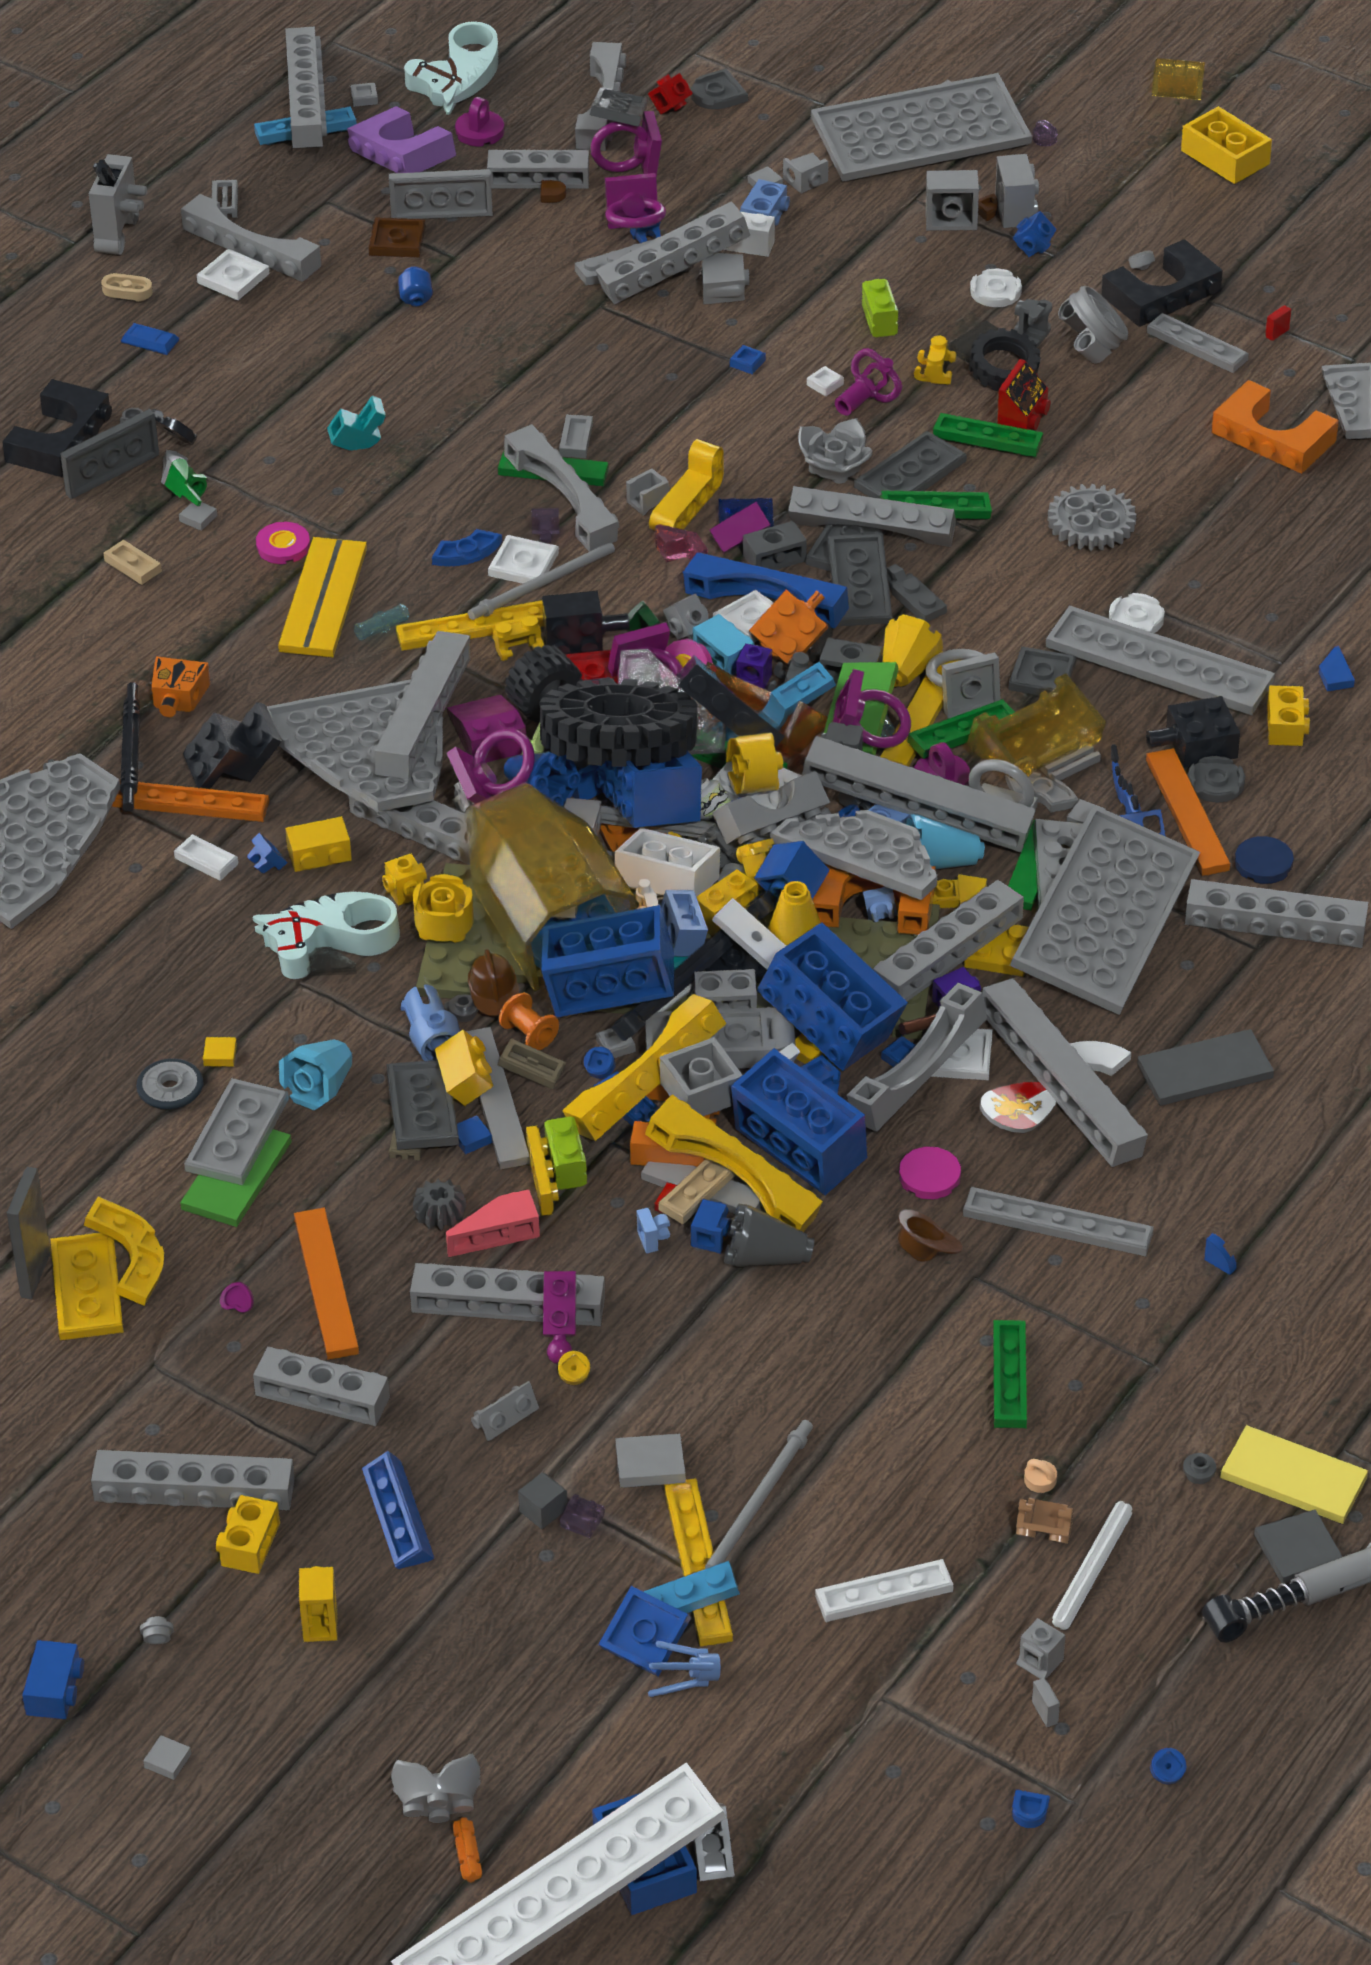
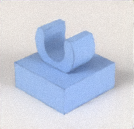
[863,887,898,922]
[636,1208,670,1254]

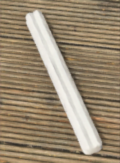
[1052,1501,1132,1630]

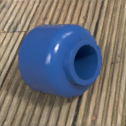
[398,267,433,307]

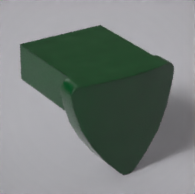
[628,601,661,631]

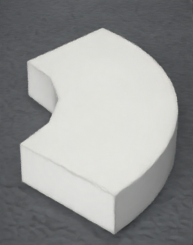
[1070,1041,1131,1076]

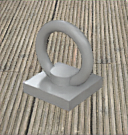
[926,649,1001,718]
[969,759,1038,809]

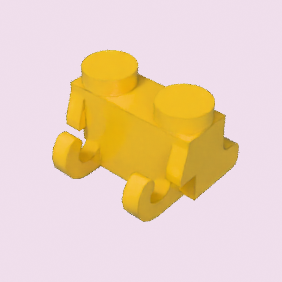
[914,336,956,384]
[493,615,544,661]
[736,838,774,891]

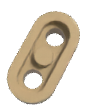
[101,273,153,302]

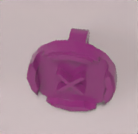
[455,97,505,147]
[914,742,970,786]

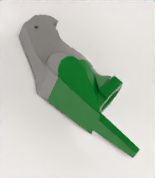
[161,450,207,506]

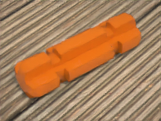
[452,1817,482,1883]

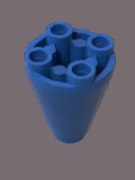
[504,752,581,811]

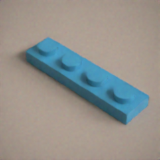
[254,107,357,145]

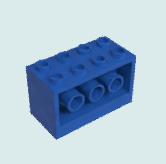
[595,751,702,828]
[541,905,674,1017]
[757,922,908,1071]
[731,1048,867,1196]

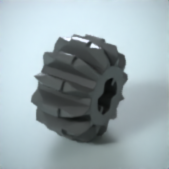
[413,1178,466,1231]

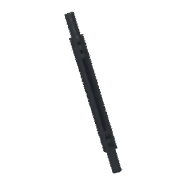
[120,682,140,812]

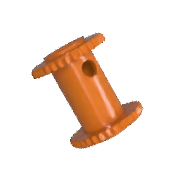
[499,992,559,1050]

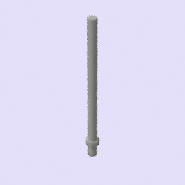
[468,542,615,620]
[705,1420,813,1569]

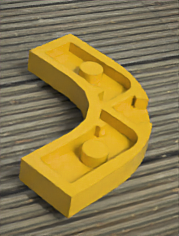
[84,1196,164,1306]

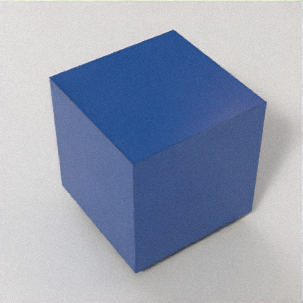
[754,841,830,901]

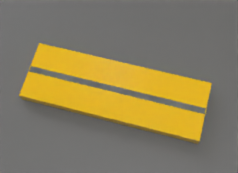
[278,537,367,657]

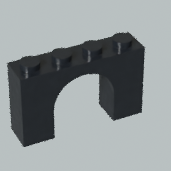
[1101,239,1223,327]
[2,379,112,477]
[676,655,785,748]

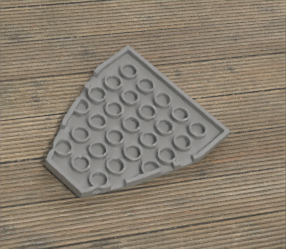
[267,680,443,812]
[0,753,120,929]

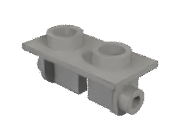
[471,1381,539,1441]

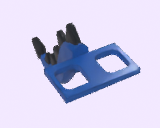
[1111,744,1166,837]

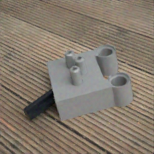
[89,154,147,255]

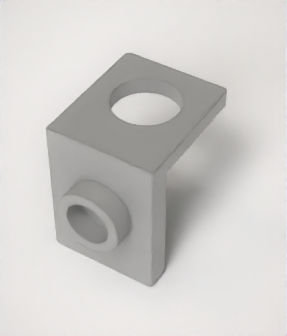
[783,158,828,193]

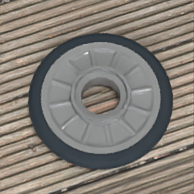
[136,1058,203,1109]

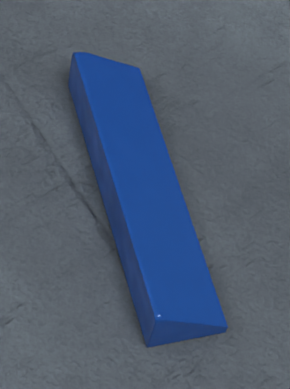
[362,1451,434,1569]

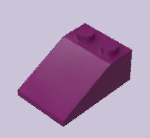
[447,695,526,763]

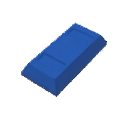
[121,323,179,355]

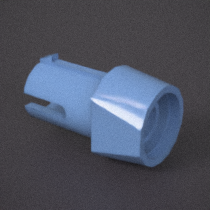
[401,985,460,1061]

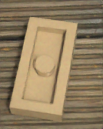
[103,540,162,585]

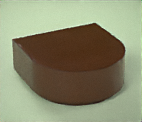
[541,180,566,203]

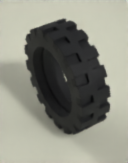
[969,328,1041,391]

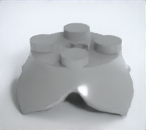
[798,418,872,484]
[391,1753,481,1823]

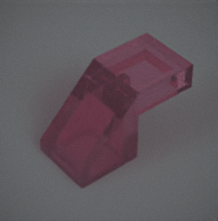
[655,524,708,563]

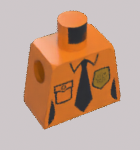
[152,656,210,717]

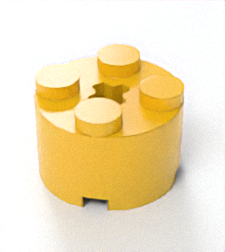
[726,733,783,794]
[413,874,474,943]

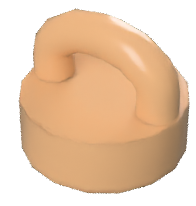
[1024,1459,1057,1493]

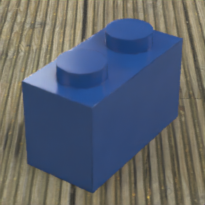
[22,1640,84,1719]

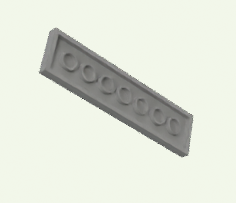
[1046,605,1275,715]

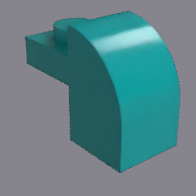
[327,396,385,451]

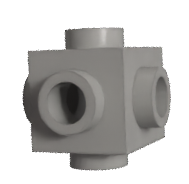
[663,594,709,640]

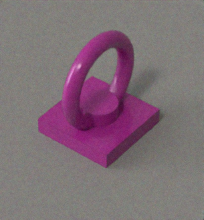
[590,111,662,177]
[605,173,666,229]
[608,622,683,693]
[832,669,911,748]
[447,728,535,815]

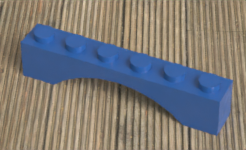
[683,552,849,628]

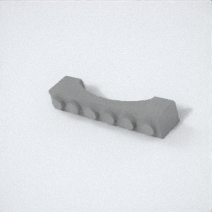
[575,42,626,151]
[181,194,321,282]
[504,424,619,552]
[788,486,956,547]
[847,983,987,1132]

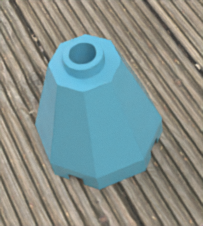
[279,1039,352,1110]

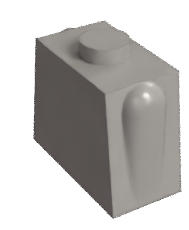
[702,253,749,304]

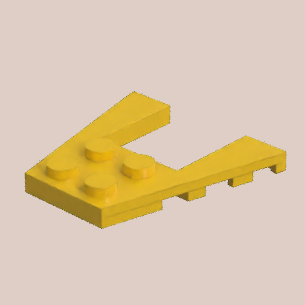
[958,874,1029,977]

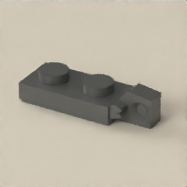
[887,564,947,622]

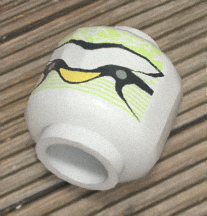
[700,778,731,822]

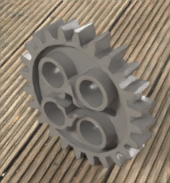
[1047,484,1136,551]

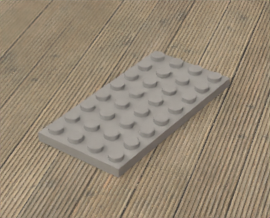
[811,73,1032,182]
[1010,805,1200,1015]

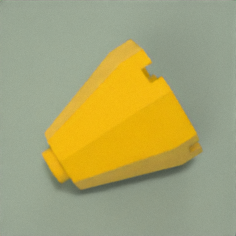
[882,614,943,687]

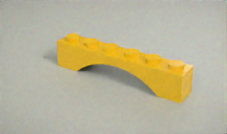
[562,994,726,1141]
[645,1094,823,1232]

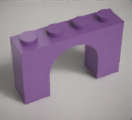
[347,106,456,173]

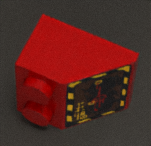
[997,359,1051,431]

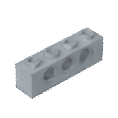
[487,150,589,188]
[253,1347,390,1426]

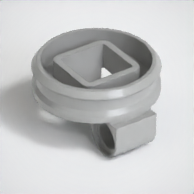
[1058,286,1128,364]

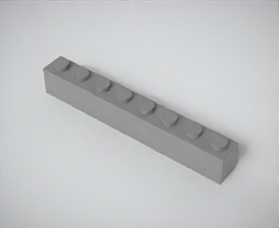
[371,631,470,780]
[802,736,1036,852]
[982,978,1148,1167]

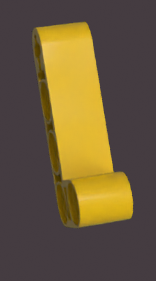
[649,439,724,538]

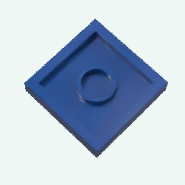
[598,1586,691,1677]

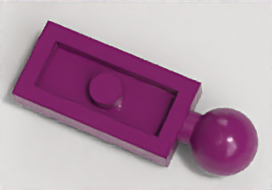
[543,1271,577,1364]

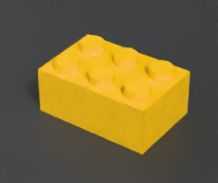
[1181,106,1272,184]

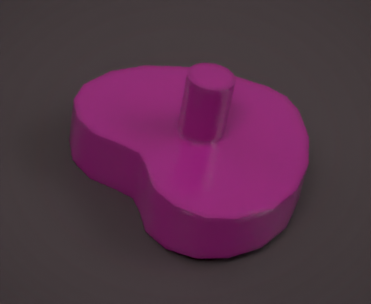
[220,1282,254,1312]

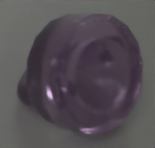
[1033,120,1058,146]

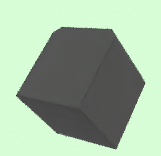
[518,1472,568,1529]

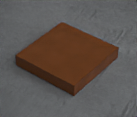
[369,217,426,258]

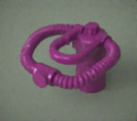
[835,348,903,416]

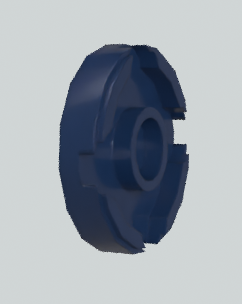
[1235,836,1294,884]

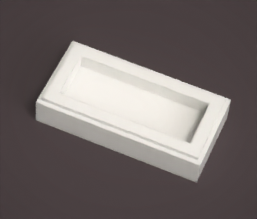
[174,834,238,881]

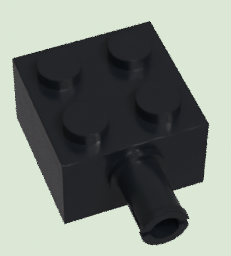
[542,590,630,654]
[1146,696,1240,768]

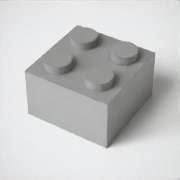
[995,154,1039,228]
[925,170,979,231]
[660,1037,743,1116]

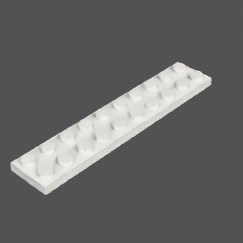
[391,1763,726,1965]

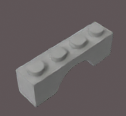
[712,771,830,845]

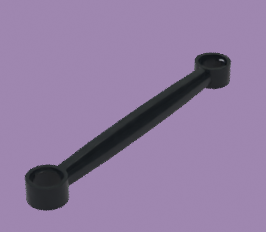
[611,889,778,1042]

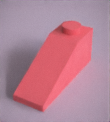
[446,1190,540,1257]

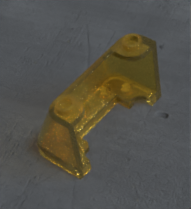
[967,673,1106,779]

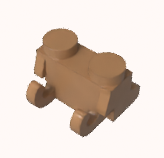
[1016,1498,1074,1544]

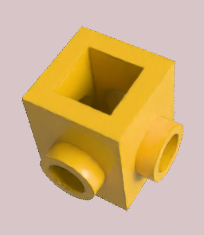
[382,853,427,906]

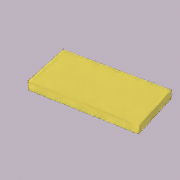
[1220,1425,1368,1524]

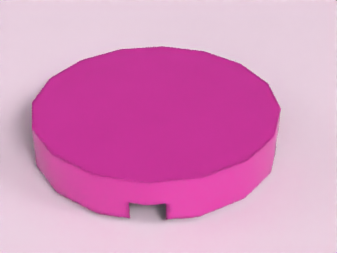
[899,1147,961,1199]

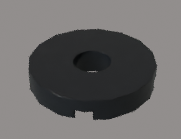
[151,409,197,445]

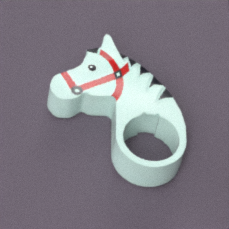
[253,892,400,979]

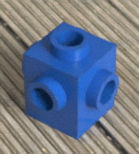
[1013,211,1057,257]

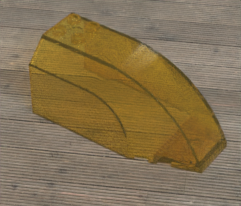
[464,783,637,992]

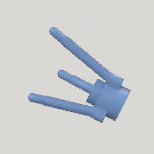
[648,1641,721,1697]

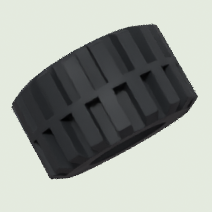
[505,645,583,723]

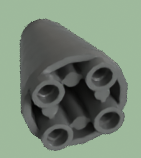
[724,1203,814,1267]

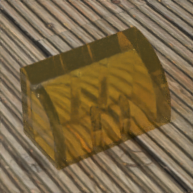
[1152,58,1205,100]

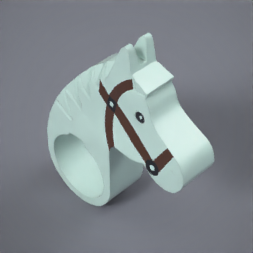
[404,22,499,115]

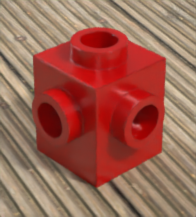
[648,73,693,115]

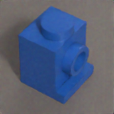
[691,1199,731,1254]

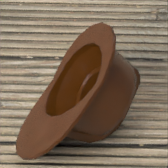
[468,949,519,1016]
[898,1210,963,1262]

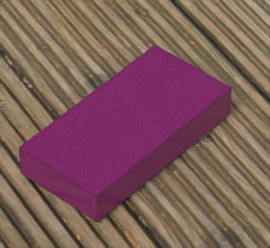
[709,502,770,554]

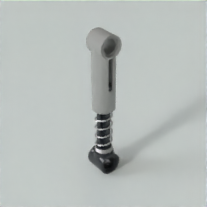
[1202,1542,1371,1643]

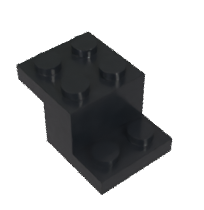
[183,702,282,789]

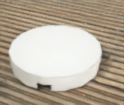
[970,268,1022,307]
[1109,593,1165,633]

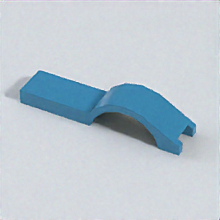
[712,662,836,741]

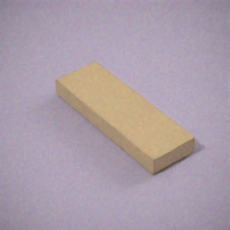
[659,1158,736,1224]

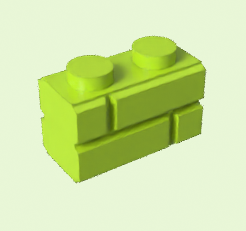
[862,279,898,338]
[544,1116,587,1190]

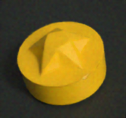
[558,1351,590,1385]

